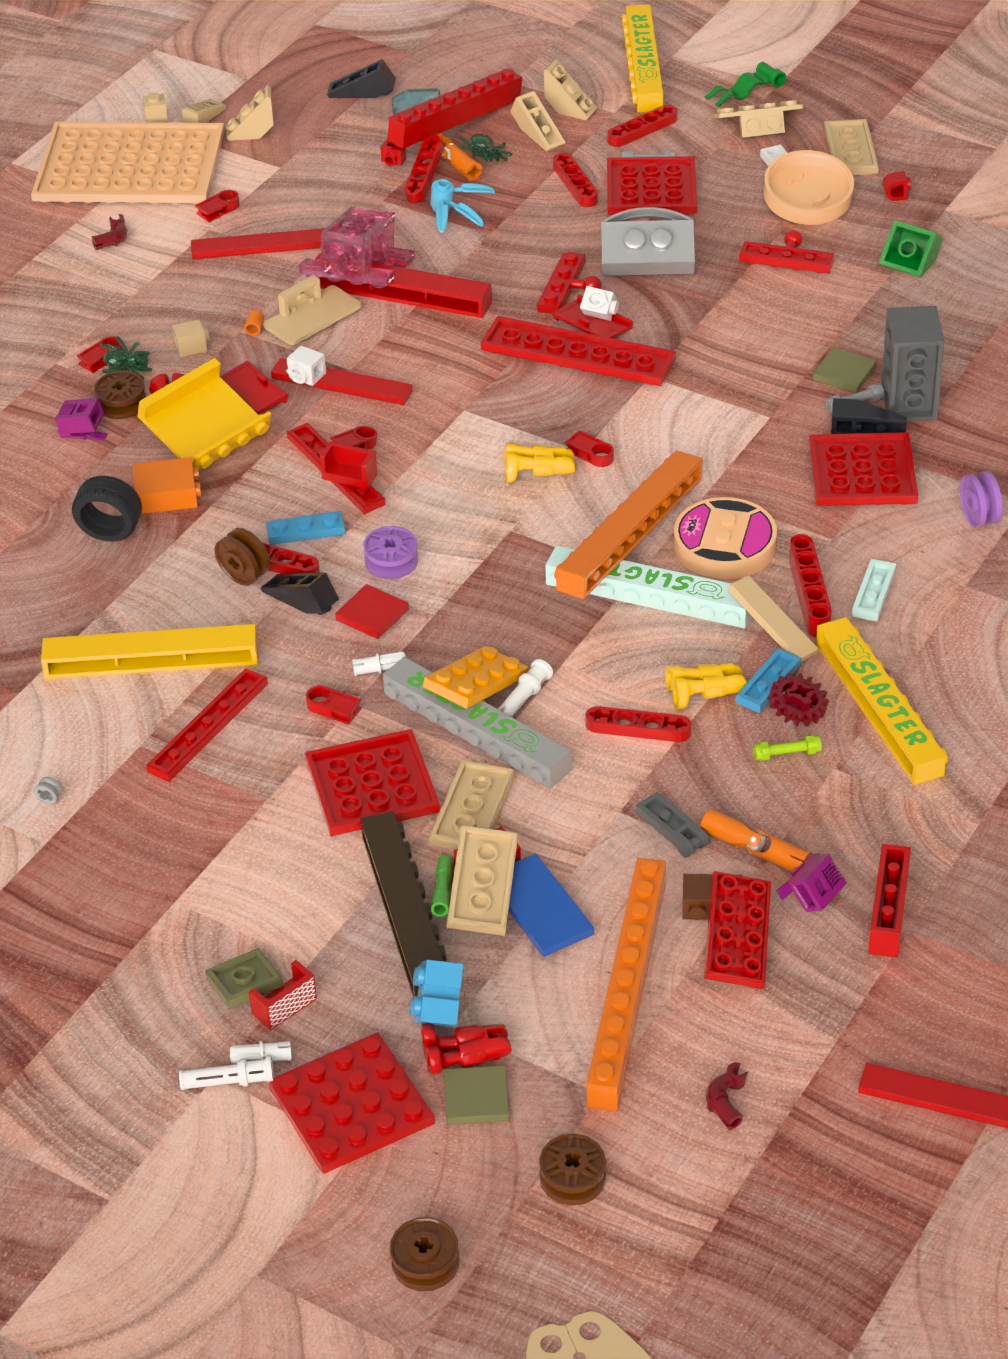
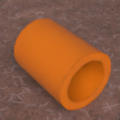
[244,310,264,336]

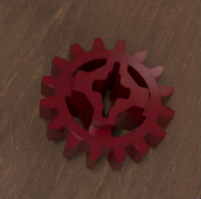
[768,673,829,727]

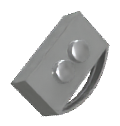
[601,207,695,276]

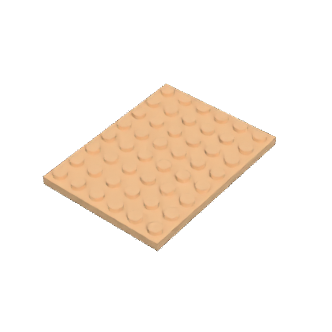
[31,122,225,204]

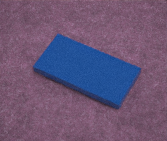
[508,854,594,957]

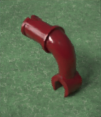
[91,214,128,250]
[706,1062,748,1130]

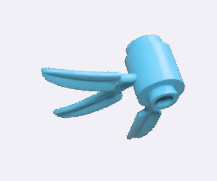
[430,179,495,233]

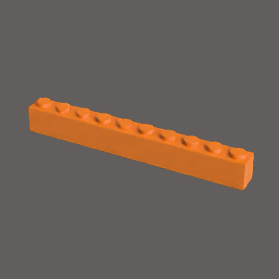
[554,450,703,599]
[586,857,666,1112]

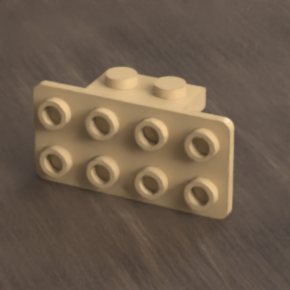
[712,100,803,138]
[264,275,361,345]

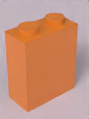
[132,457,201,514]

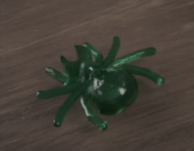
[459,134,512,162]
[100,336,152,380]

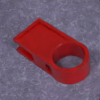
[195,190,240,223]
[77,336,124,373]
[330,426,378,450]
[565,430,614,467]
[306,685,361,725]

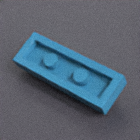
[266,511,345,545]
[736,648,801,713]

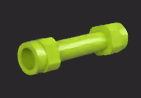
[753,735,822,761]

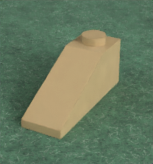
[510,91,566,152]

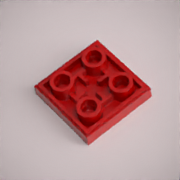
[335,584,409,639]

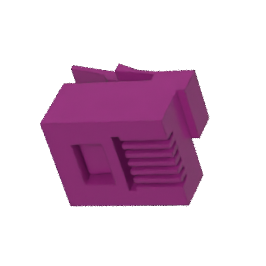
[55,398,108,441]
[776,853,847,912]

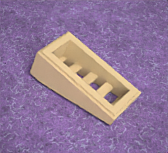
[182,99,227,123]

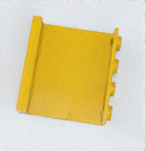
[138,358,271,470]

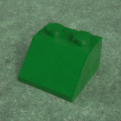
[878,220,943,277]

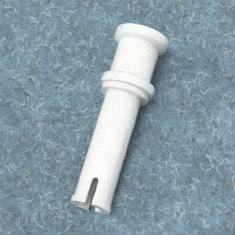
[498,659,553,717]
[179,1056,274,1090]

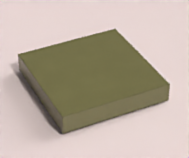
[813,347,877,393]
[205,948,284,1009]
[444,1065,509,1125]

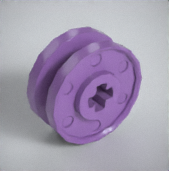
[960,470,1003,528]
[363,526,418,579]

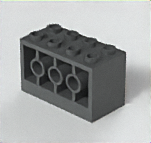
[881,306,944,421]

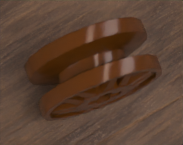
[94,370,146,419]
[214,528,271,586]
[539,1133,606,1206]
[390,1217,459,1291]

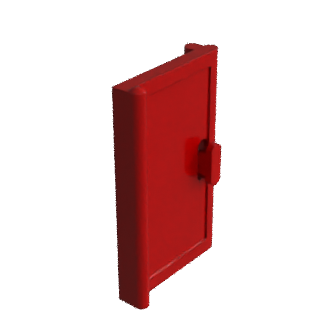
[552,294,633,339]
[220,361,289,415]

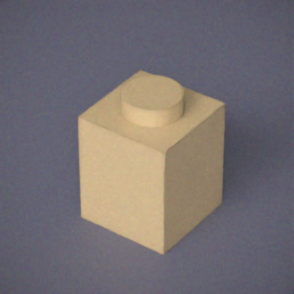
[143,93,168,122]
[172,319,210,357]

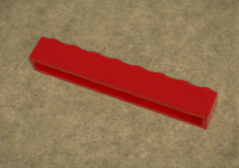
[387,69,523,149]
[309,253,492,318]

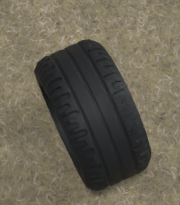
[72,476,142,542]

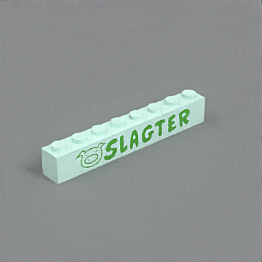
[546,546,751,628]

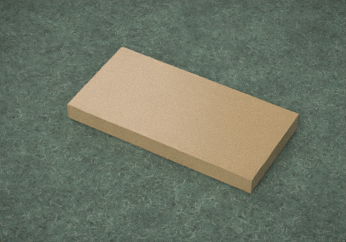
[823,119,879,175]
[429,760,515,849]
[446,825,518,936]

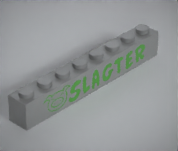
[383,657,572,789]

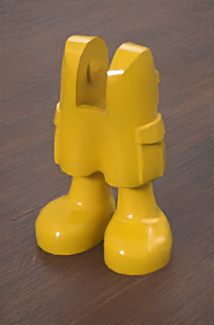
[504,442,575,483]
[665,663,747,710]

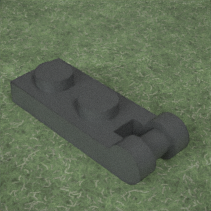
[636,792,710,858]

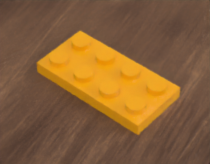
[423,646,529,709]

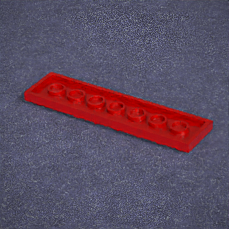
[481,316,676,386]

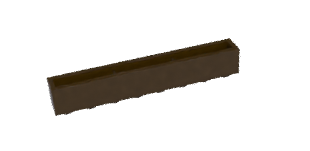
[360,811,447,998]

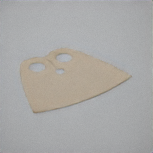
[526,1311,652,1359]

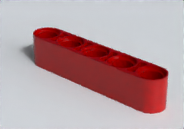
[789,534,832,638]

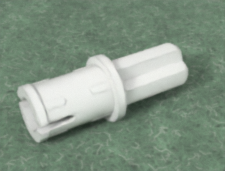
[352,652,406,676]
[230,1041,291,1064]

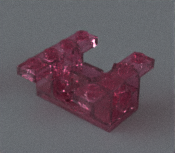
[299,207,415,288]

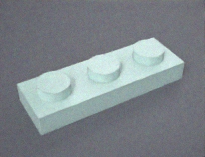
[852,559,896,622]

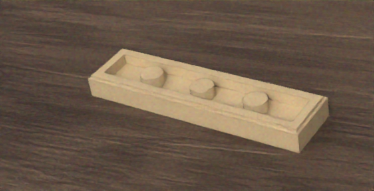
[728,575,818,662]

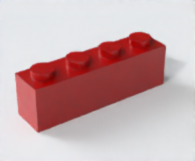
[868,844,911,958]

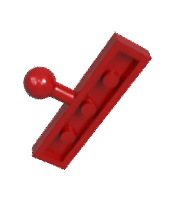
[739,230,834,274]
[537,252,602,313]

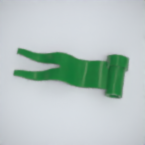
[705,62,786,107]

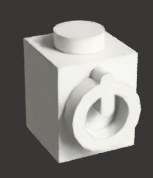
[580,286,619,321]
[286,346,326,386]

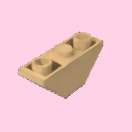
[544,59,597,120]
[226,85,274,141]

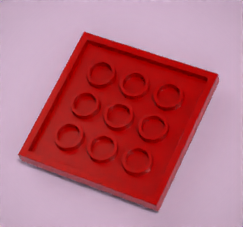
[607,156,697,215]
[809,432,918,506]
[305,729,440,836]
[268,1032,435,1174]

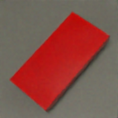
[704,871,771,989]

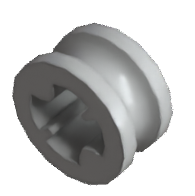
[34,777,63,804]

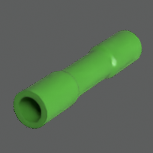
[431,855,454,917]

